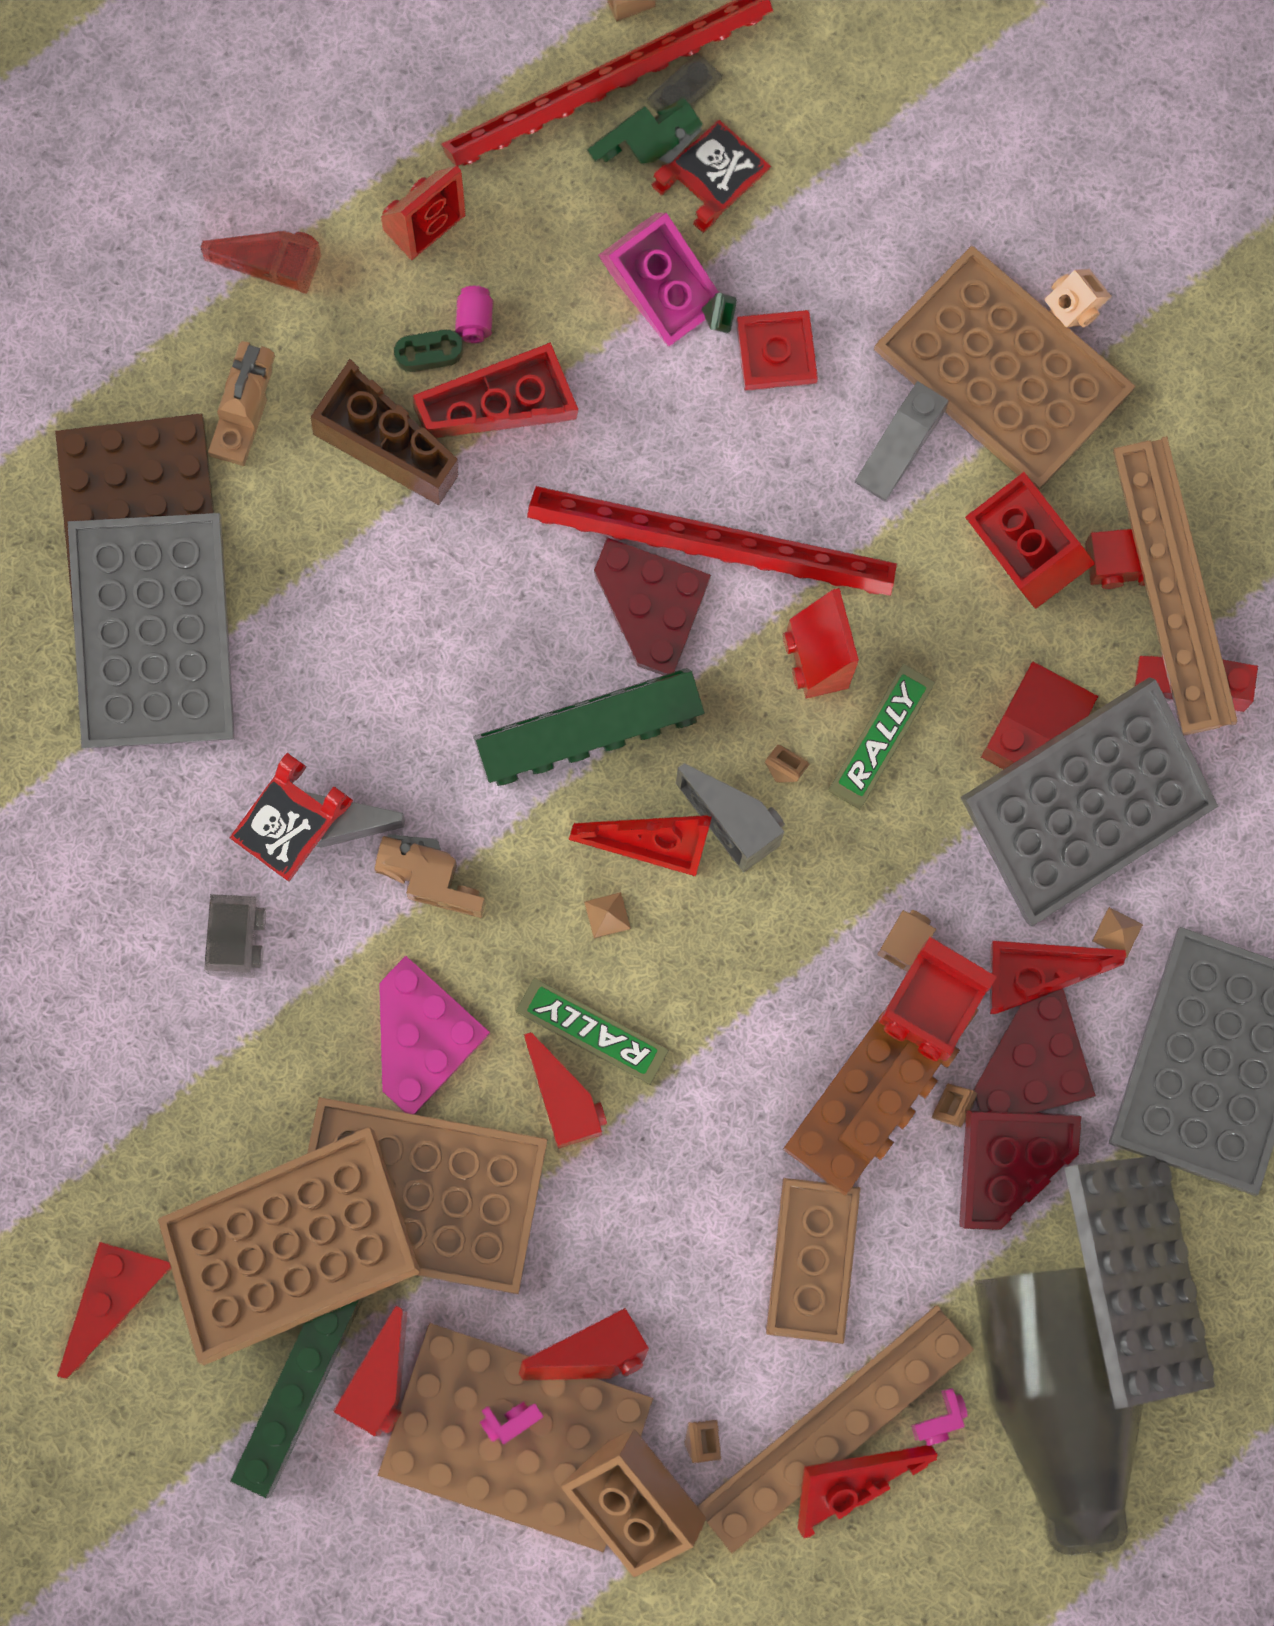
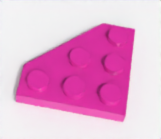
[379,955,490,1115]

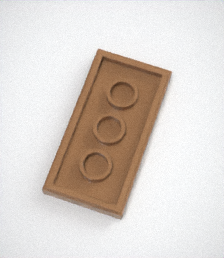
[766,1178,861,1344]

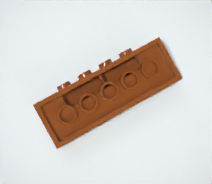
[782,1005,979,1195]

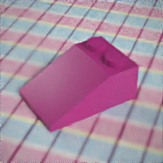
[598,213,719,347]

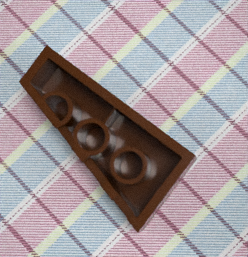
[311,359,458,505]

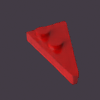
[569,815,712,876]
[990,941,1126,1014]
[57,1242,171,1379]
[798,1445,937,1538]

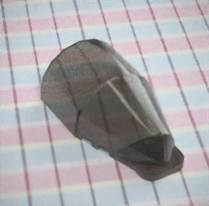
[975,1267,1143,1555]

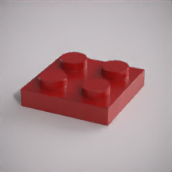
[736,310,818,391]

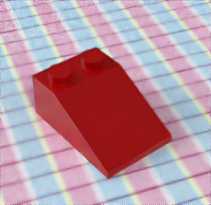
[381,165,466,261]
[965,472,1095,610]
[783,588,859,699]
[981,661,1098,770]
[333,1306,407,1437]

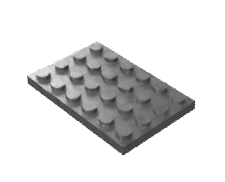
[68,513,235,749]
[960,677,1218,926]
[1108,927,1274,1196]
[1064,1156,1215,1409]

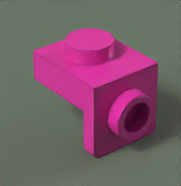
[911,1388,968,1446]

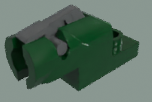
[586,97,703,164]

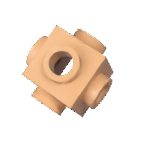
[1044,269,1112,327]

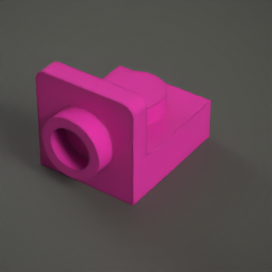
[480,1401,544,1445]

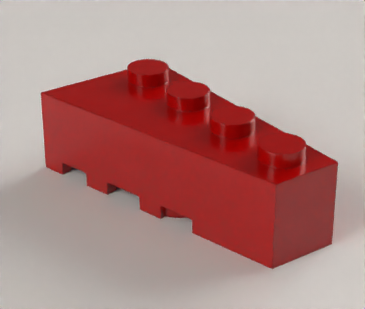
[413,342,579,438]

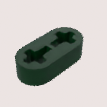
[394,330,463,372]

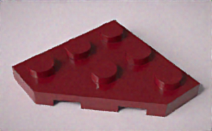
[594,537,711,675]
[973,989,1096,1113]
[959,1110,1082,1230]

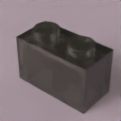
[204,894,266,978]

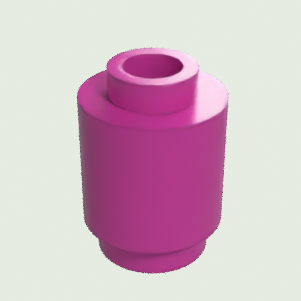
[455,286,493,343]

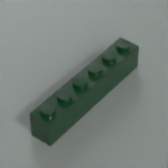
[473,668,705,786]
[230,1297,364,1498]

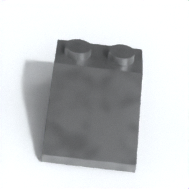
[676,763,785,873]

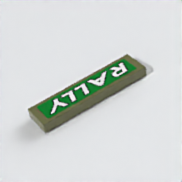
[828,664,935,810]
[516,977,669,1085]

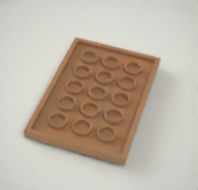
[874,245,1136,490]
[307,1097,548,1295]
[158,1127,420,1366]
[377,1323,653,1553]

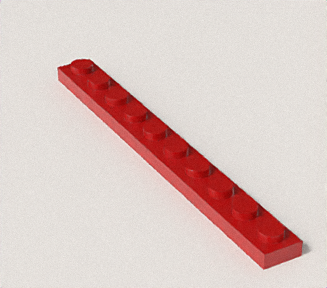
[441,0,773,166]
[527,486,897,596]

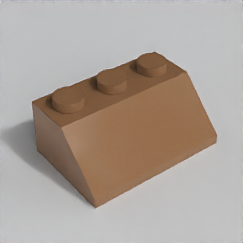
[561,1428,707,1577]

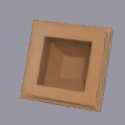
[765,745,809,783]
[584,892,631,939]
[1092,907,1143,958]
[932,1083,977,1128]
[684,1420,721,1463]

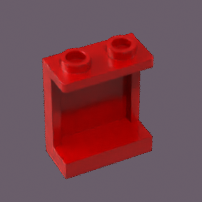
[878,937,997,1062]

